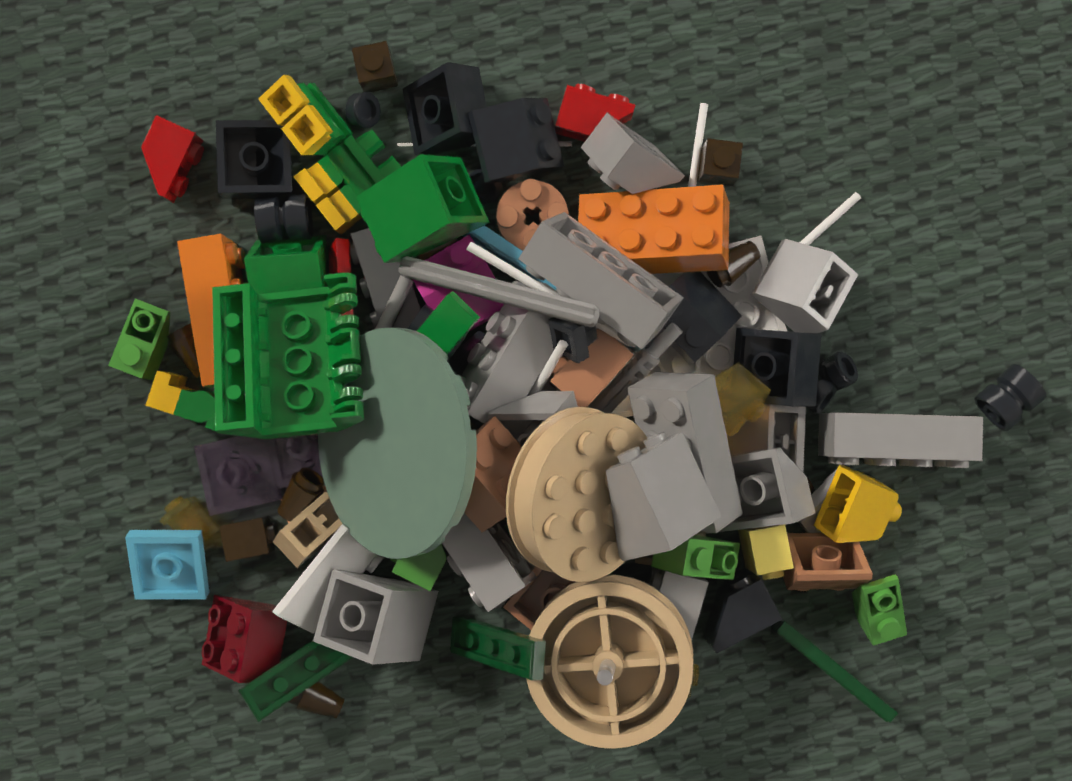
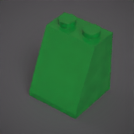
[356,154,489,263]
[244,235,329,294]

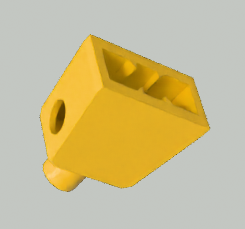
[813,464,902,543]

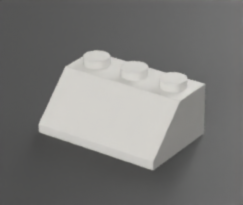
[272,523,384,634]

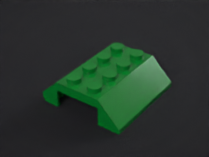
[212,273,364,439]

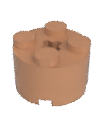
[496,179,569,251]

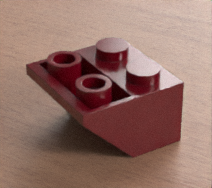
[201,594,287,683]

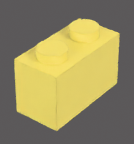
[738,524,794,580]

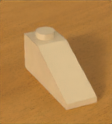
[273,491,342,568]

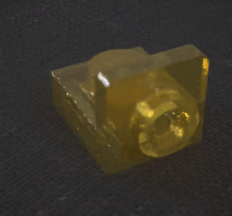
[159,496,220,543]

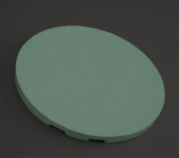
[318,328,477,559]

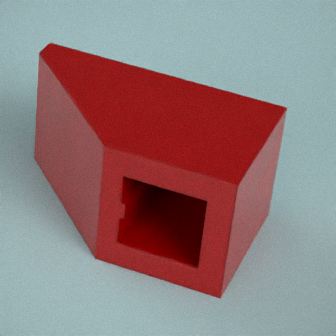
[555,84,636,142]
[141,115,204,203]

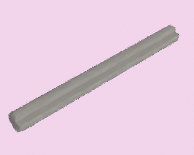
[398,256,600,327]

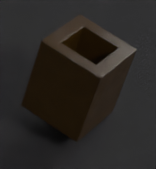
[352,41,398,93]
[698,138,743,186]
[219,516,278,562]

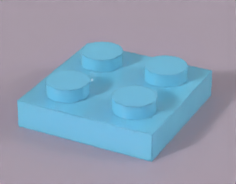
[125,530,209,599]

